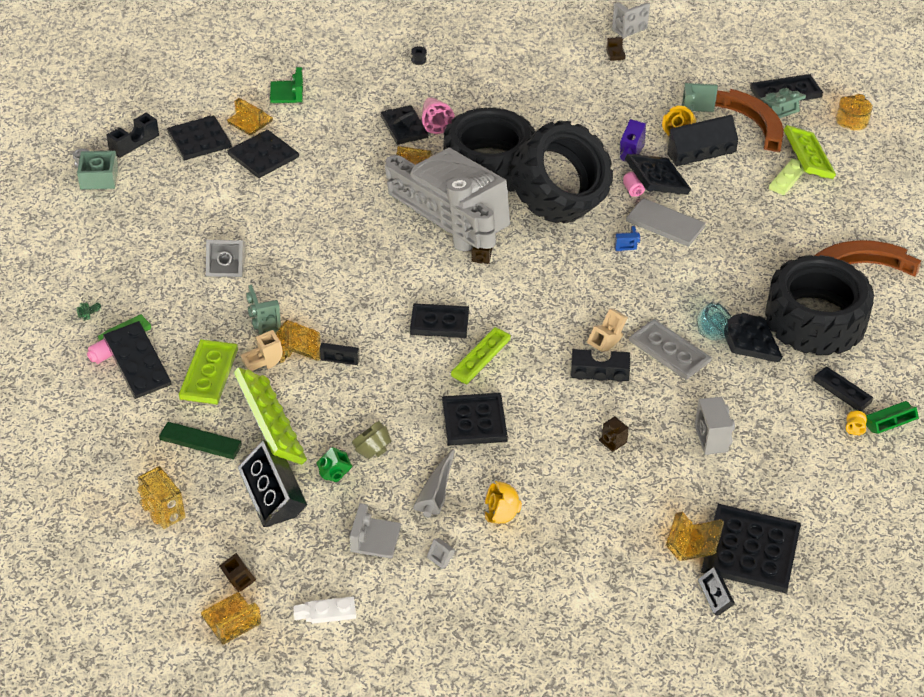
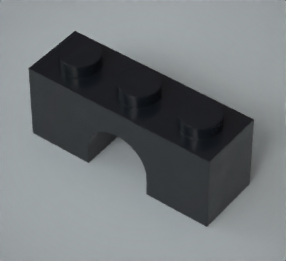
[106,112,159,158]
[571,349,630,382]

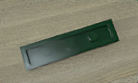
[159,422,242,460]

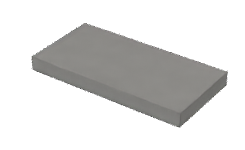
[626,198,705,247]
[629,319,712,380]

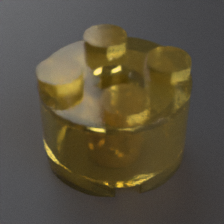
[836,94,873,131]

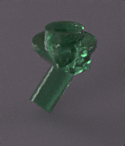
[77,302,101,321]

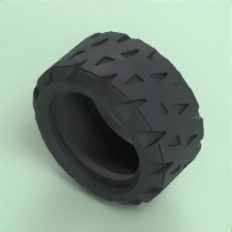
[443,107,535,192]
[511,120,613,223]
[765,255,874,355]

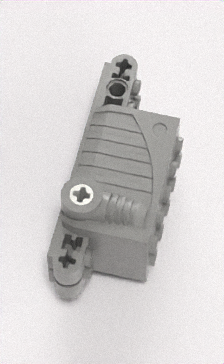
[385,148,510,251]

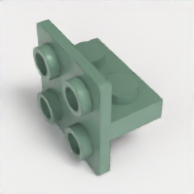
[760,88,806,118]

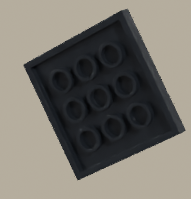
[701,504,801,594]

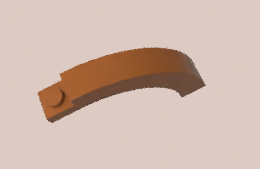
[715,89,784,153]
[814,240,921,277]

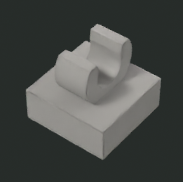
[427,538,456,569]

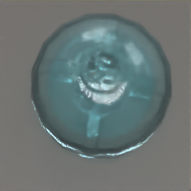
[697,302,731,341]

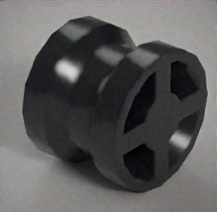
[411,46,427,65]

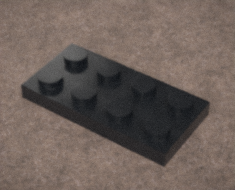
[750,74,823,105]
[103,321,172,399]

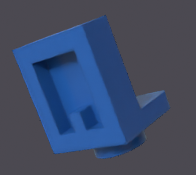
[614,226,640,251]

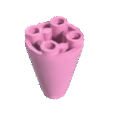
[422,98,454,134]

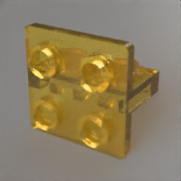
[227,98,273,136]

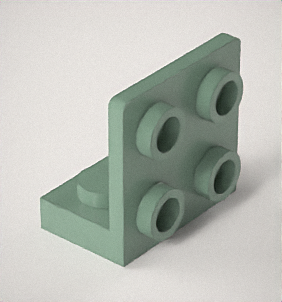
[682,83,718,113]
[246,285,282,335]

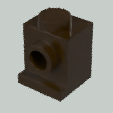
[599,416,629,452]
[219,553,256,592]

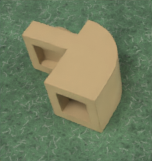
[587,308,628,352]
[240,330,283,371]

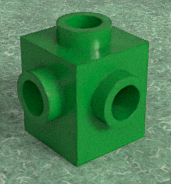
[316,447,353,482]

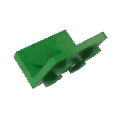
[270,67,303,103]

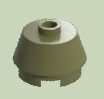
[352,421,392,460]

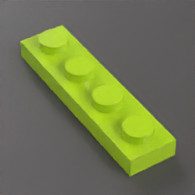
[451,327,511,385]

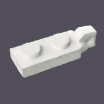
[293,596,356,624]

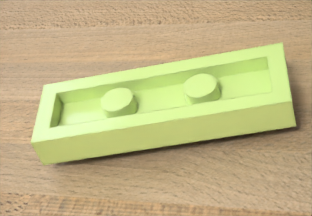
[769,158,804,195]

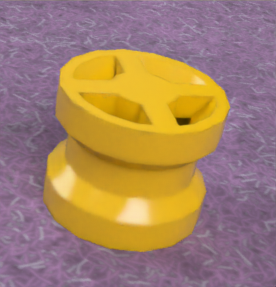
[846,411,867,435]

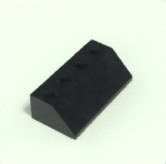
[667,115,738,166]
[238,440,308,527]

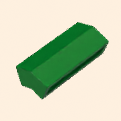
[866,401,919,434]

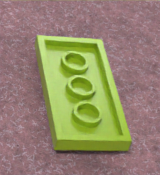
[784,125,836,179]
[179,339,238,405]

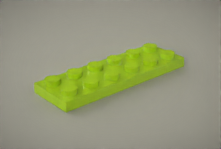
[234,367,307,465]

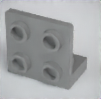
[612,2,650,38]
[350,503,401,558]

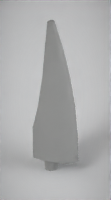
[413,449,455,518]

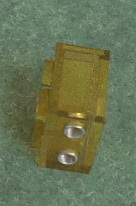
[137,466,186,530]

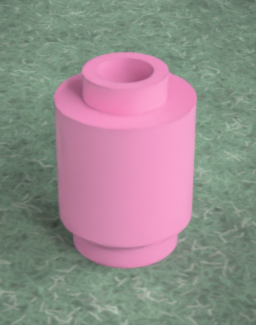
[623,172,645,197]
[87,339,112,364]

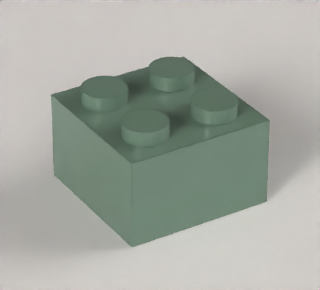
[77,151,118,189]

